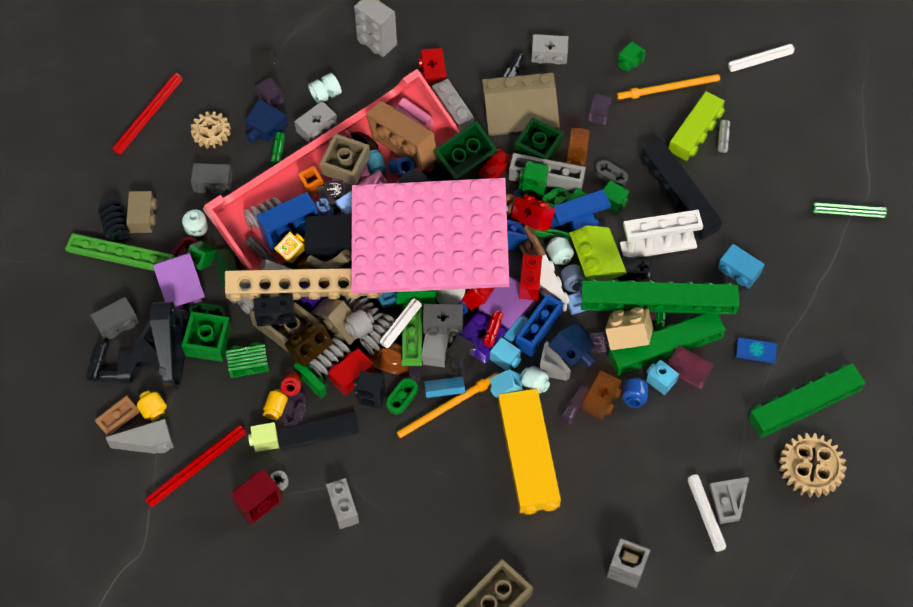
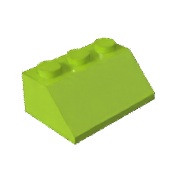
[570,225,627,281]

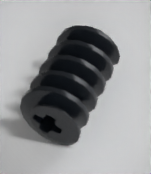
[98,200,130,242]

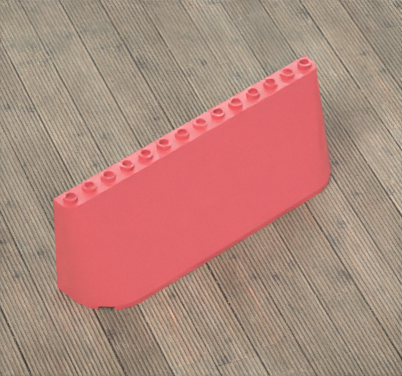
[203,69,460,270]

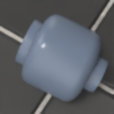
[560,264,587,292]

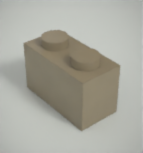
[126,191,157,233]

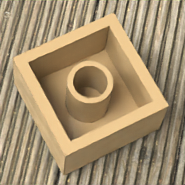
[605,307,653,350]

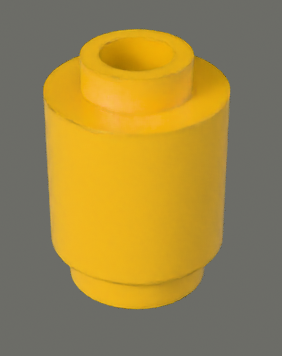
[263,389,288,420]

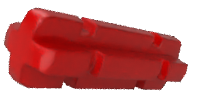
[483,310,503,347]

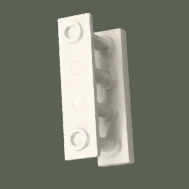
[619,210,703,258]

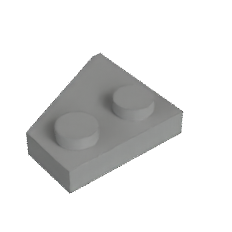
[709,477,749,524]

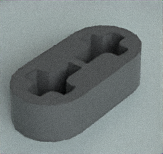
[595,160,628,187]

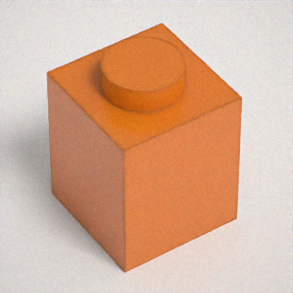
[298,166,324,197]

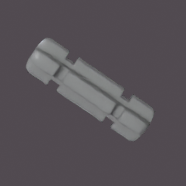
[718,120,730,153]

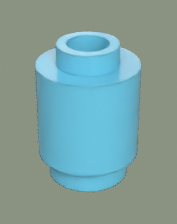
[367,150,387,176]

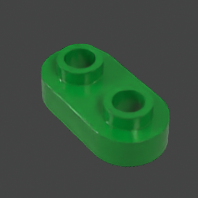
[386,379,418,415]

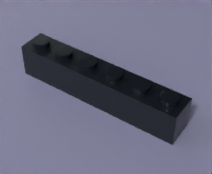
[641,139,722,240]

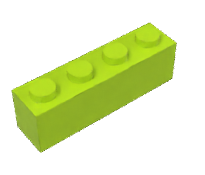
[669,91,725,161]

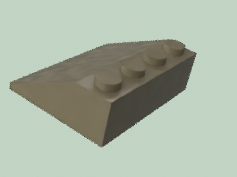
[482,73,560,136]

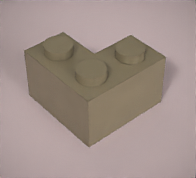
[310,298,356,345]

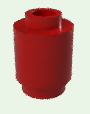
[281,371,302,396]

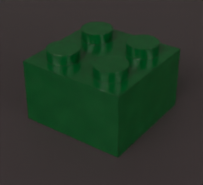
[514,117,564,161]

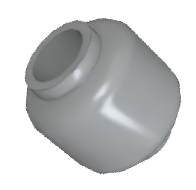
[344,309,374,338]

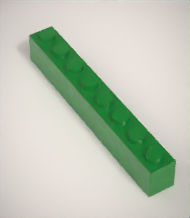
[581,279,739,314]

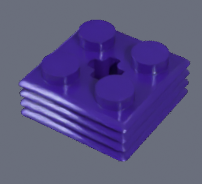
[455,311,508,363]

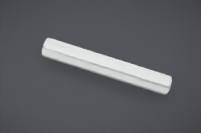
[728,44,794,72]
[688,474,726,552]

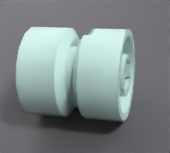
[308,73,341,104]

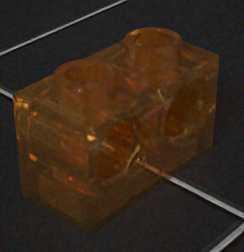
[567,128,590,167]

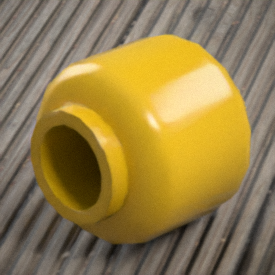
[137,390,167,421]

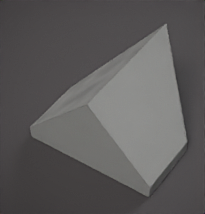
[540,341,571,380]

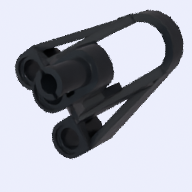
[100,302,189,389]

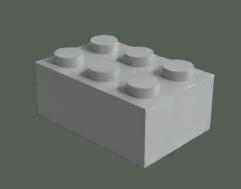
[354,0,397,57]

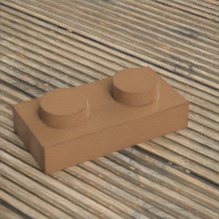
[519,225,547,256]
[95,396,140,436]

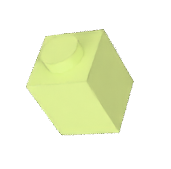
[248,422,279,452]

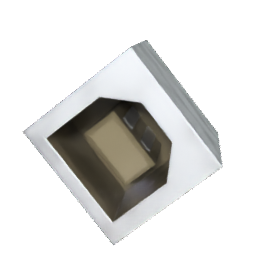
[607,538,650,588]

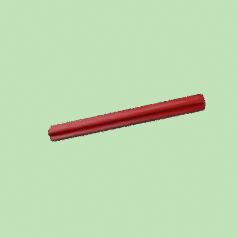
[112,73,182,155]
[145,425,246,507]

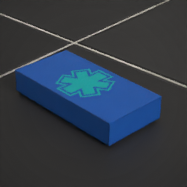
[735,337,777,364]

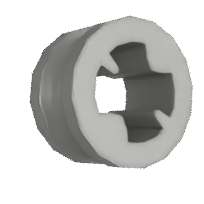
[270,471,289,491]

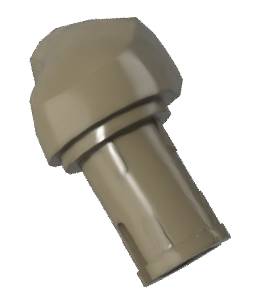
[305,250,352,269]

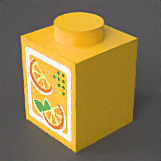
[274,232,305,264]

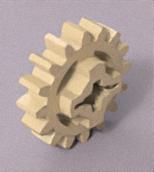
[191,111,231,149]

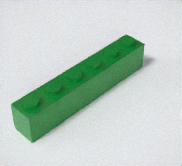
[608,314,726,376]
[748,363,866,439]

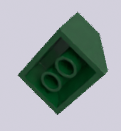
[433,120,498,181]

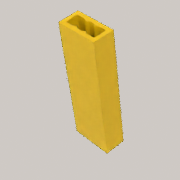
[498,389,561,515]

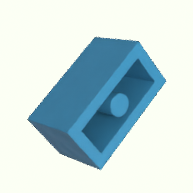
[718,244,765,289]

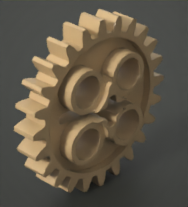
[779,433,847,498]

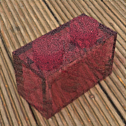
[668,346,714,389]

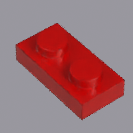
[478,148,512,179]

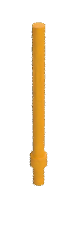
[616,74,720,100]
[396,372,498,439]

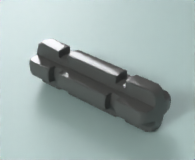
[245,236,275,262]

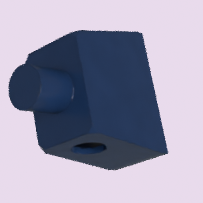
[245,99,288,143]
[548,323,597,369]

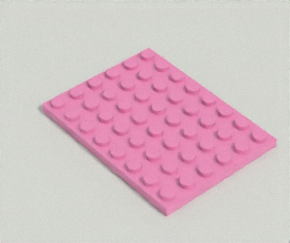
[351,178,509,294]

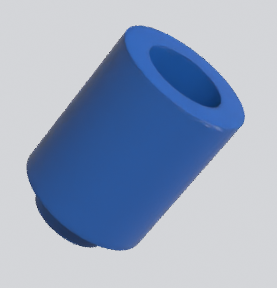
[388,157,415,176]

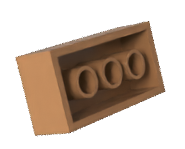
[366,101,437,171]

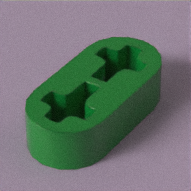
[542,187,569,207]
[189,303,227,317]

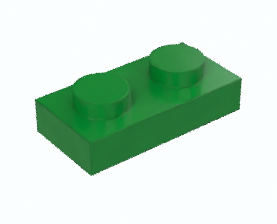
[294,363,327,399]

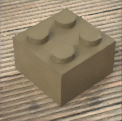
[320,134,371,185]

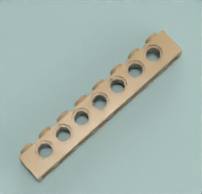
[225,268,383,301]

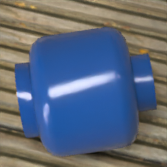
[622,377,649,408]

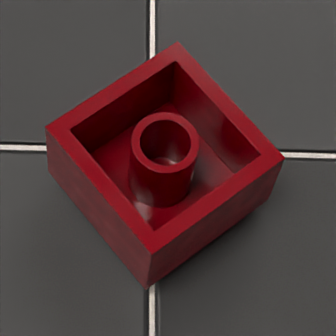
[230,469,283,526]

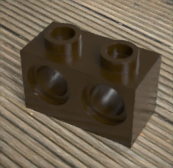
[284,321,333,367]

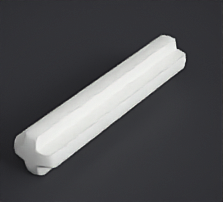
[380,299,422,348]

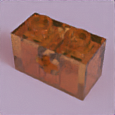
[582,370,623,420]

